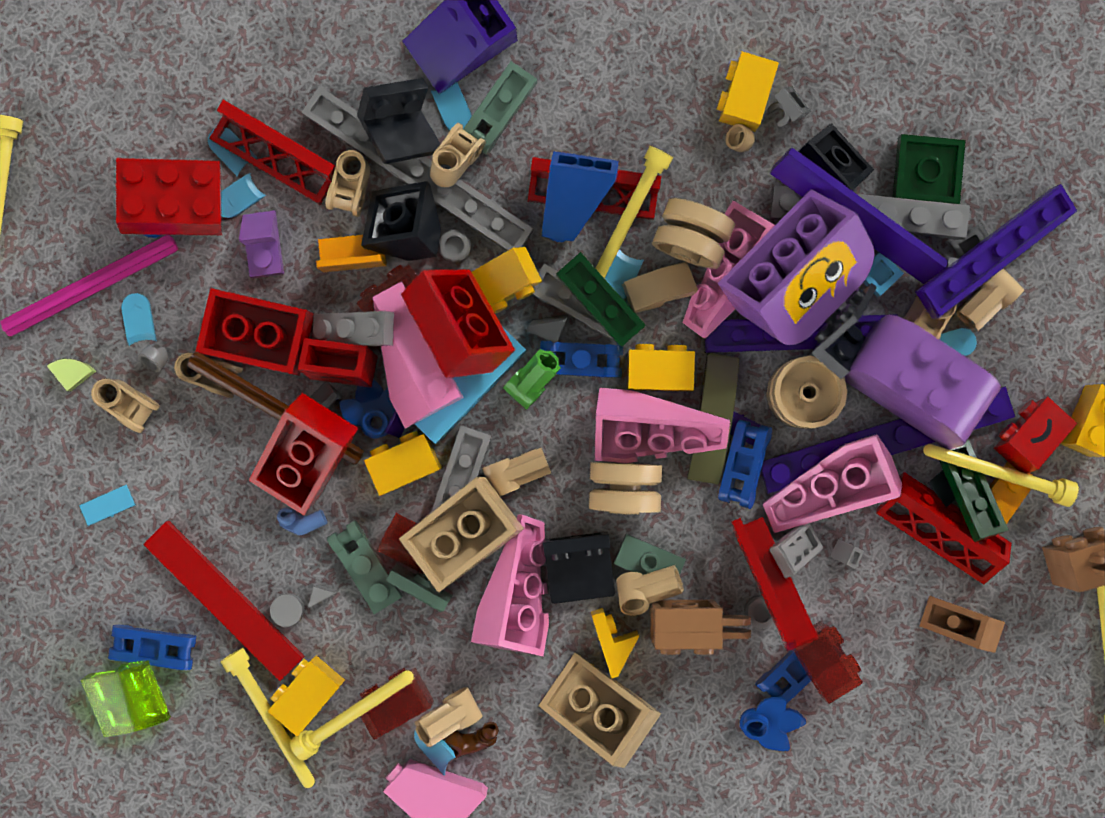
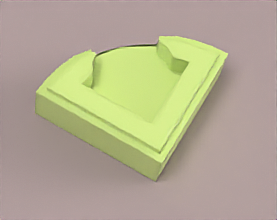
[47,359,96,391]

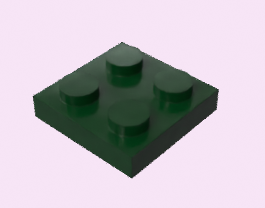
[892,134,966,204]

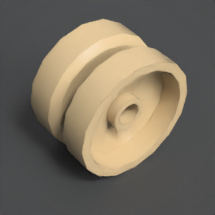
[652,198,735,269]
[766,355,848,429]
[589,462,662,514]

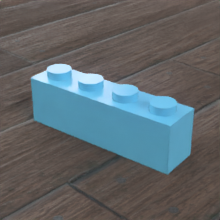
[415,328,527,444]

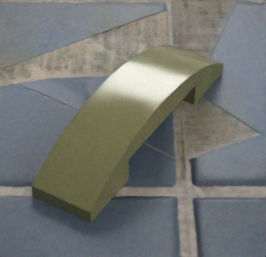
[687,353,739,484]

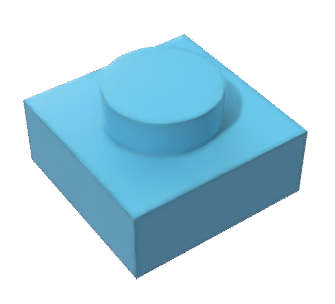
[863,252,904,297]

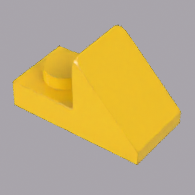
[591,608,639,679]

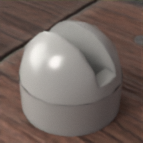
[138,344,168,372]

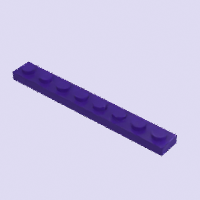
[761,386,1015,493]

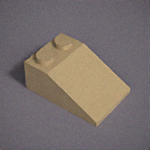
[399,477,524,593]
[539,652,661,768]

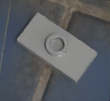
[769,523,823,578]

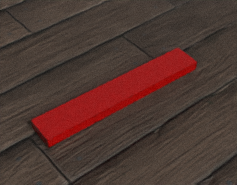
[143,521,305,681]

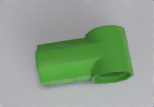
[503,349,561,410]

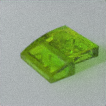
[80,660,171,737]

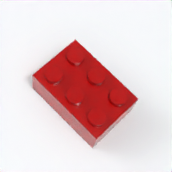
[116,158,222,236]
[400,269,515,378]
[195,288,314,376]
[248,393,359,516]

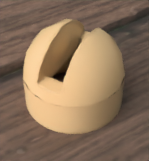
[726,124,755,152]

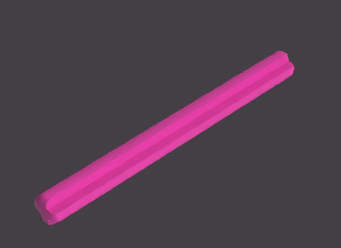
[0,235,178,336]

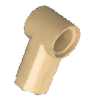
[956,268,1024,332]
[482,448,551,496]
[616,565,684,616]
[415,687,483,747]

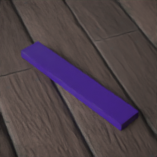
[769,147,948,284]
[915,184,1077,319]
[704,314,898,353]

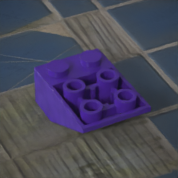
[402,0,518,94]

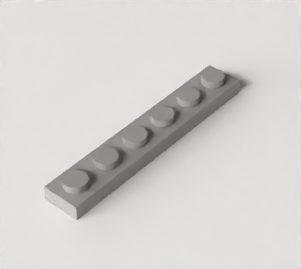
[770,185,970,240]

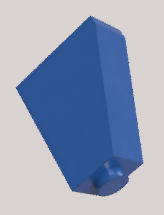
[541,151,619,242]

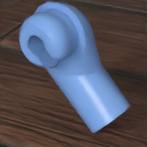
[277,507,327,536]

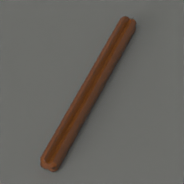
[187,352,364,465]

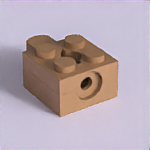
[1042,527,1105,592]
[650,600,751,655]

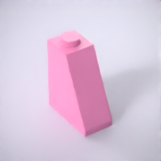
[383,759,488,818]

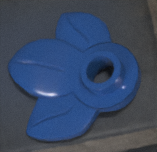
[340,379,395,439]
[740,697,806,751]

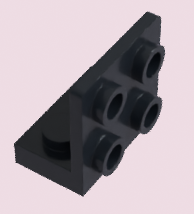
[357,78,440,164]
[811,283,877,379]
[543,531,615,604]

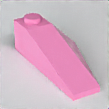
[682,201,775,339]
[373,282,464,428]
[595,388,730,463]
[763,434,902,533]
[471,515,549,656]

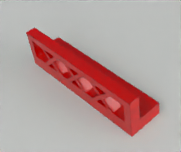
[209,99,336,205]
[527,157,662,220]
[876,472,1012,585]
[731,517,818,651]

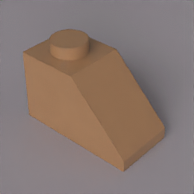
[919,596,1005,653]

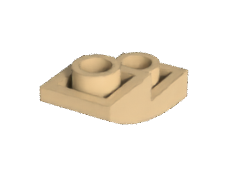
[622,262,698,313]

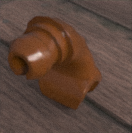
[444,722,499,759]

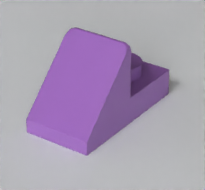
[239,210,284,278]

